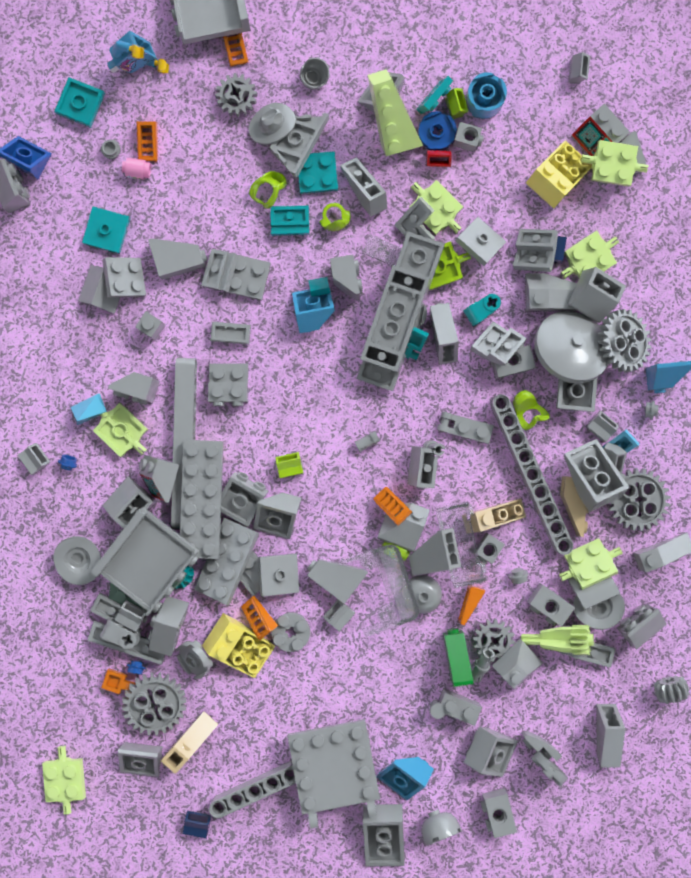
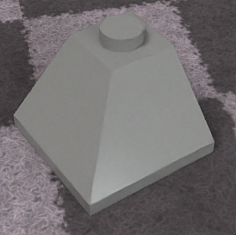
[253,493,301,539]
[377,503,430,552]
[492,639,543,690]

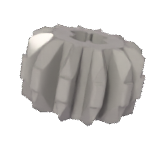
[654,676,689,704]

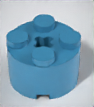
[465,72,507,119]

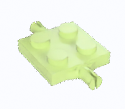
[581,140,648,187]
[409,180,463,235]
[560,230,619,279]
[93,403,149,457]
[559,538,623,590]
[42,746,86,815]

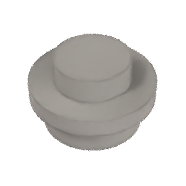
[101,139,121,159]
[645,401,658,420]
[509,568,528,584]

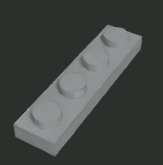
[87,621,165,665]

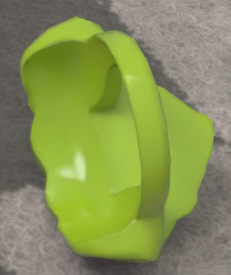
[319,203,351,232]

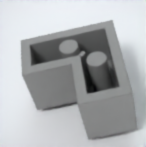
[148,596,189,656]

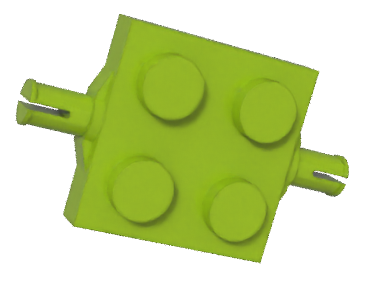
[429,241,471,291]

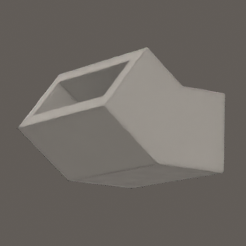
[568,52,590,84]
[586,410,619,442]
[18,443,50,475]
[604,443,627,473]
[323,599,355,632]
[115,600,147,632]

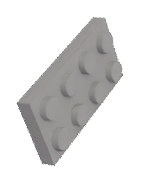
[194,518,259,605]

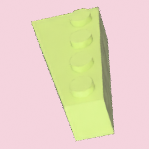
[368,69,423,156]

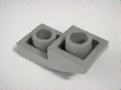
[521,730,562,762]

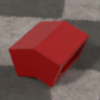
[426,150,452,167]

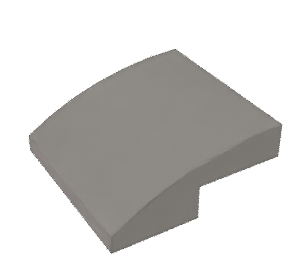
[513,229,558,272]
[470,321,527,366]
[567,577,620,610]

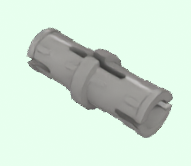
[472,648,495,683]

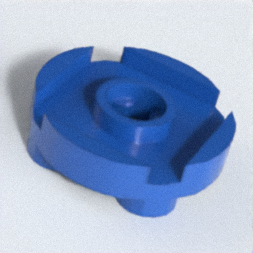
[418,111,457,151]

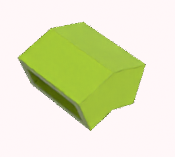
[445,88,469,120]
[275,452,304,478]

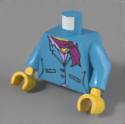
[107,31,169,74]

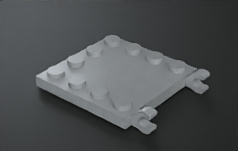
[287,719,380,829]

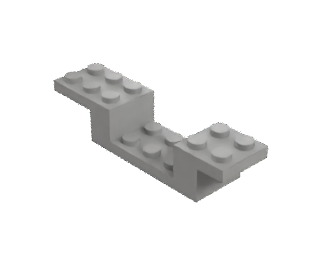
[356,232,445,391]

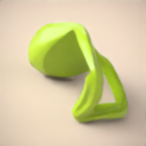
[249,171,286,209]
[513,390,550,430]

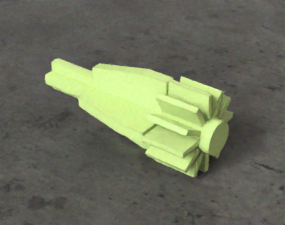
[521,625,594,655]

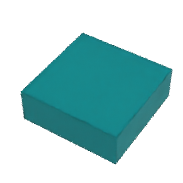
[308,277,330,297]

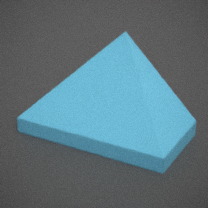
[70,394,107,425]
[602,429,639,453]

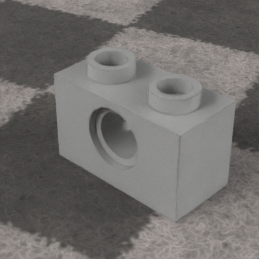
[491,343,536,379]
[527,583,575,627]
[480,788,517,838]

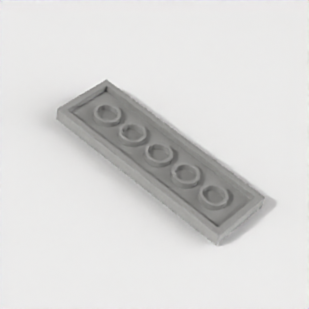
[180,440,224,559]

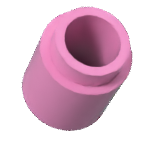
[122,158,151,180]

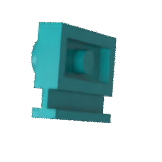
[416,76,453,115]
[270,205,310,236]

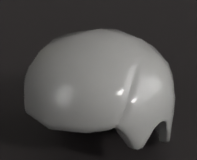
[299,58,330,90]

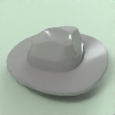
[249,103,296,145]
[53,536,101,585]
[573,594,625,630]

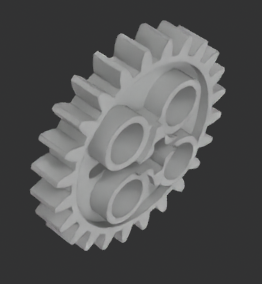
[598,309,652,373]
[608,468,671,531]
[122,672,186,735]

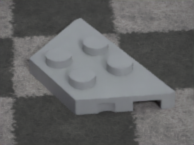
[270,113,330,178]

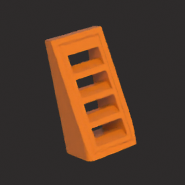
[223,33,249,67]
[136,121,158,161]
[373,487,412,526]
[458,584,486,625]
[241,595,278,641]

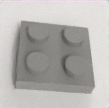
[227,255,271,301]
[102,257,146,298]

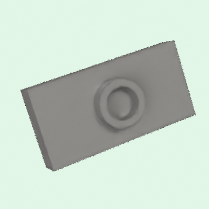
[210,322,251,345]

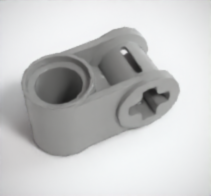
[100,617,141,649]

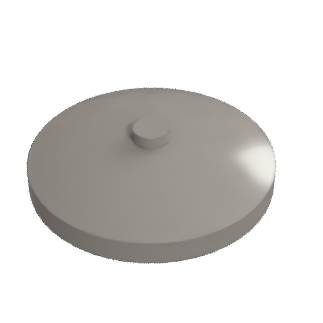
[534,311,608,384]

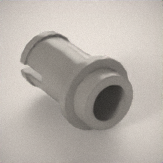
[354,431,380,452]

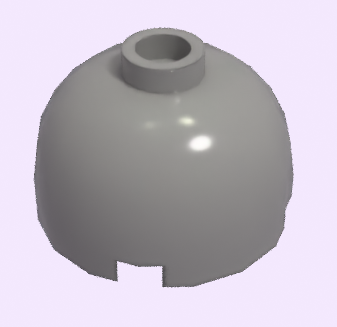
[403,575,442,614]
[421,809,462,846]

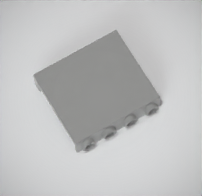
[170,0,251,45]
[91,507,199,616]

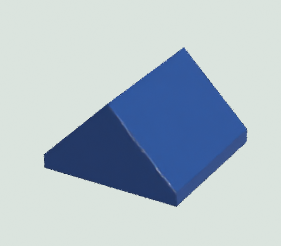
[0,136,52,179]

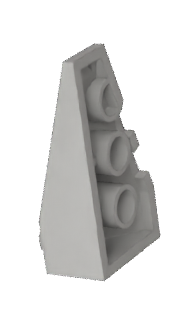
[525,273,578,312]

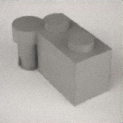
[407,440,445,488]
[430,688,482,726]

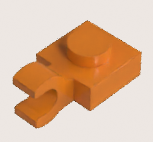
[101,668,136,694]

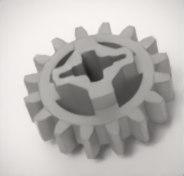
[215,73,258,117]
[472,618,516,662]

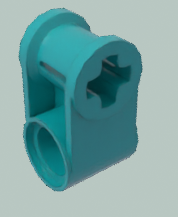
[463,294,501,327]

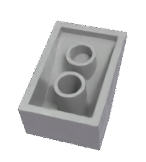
[563,439,629,512]
[363,804,405,866]

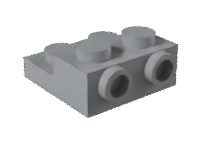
[208,364,248,406]
[221,472,268,527]

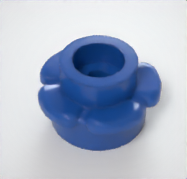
[58,454,77,471]
[126,661,145,675]

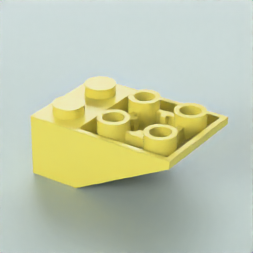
[526,141,592,209]
[202,613,276,678]

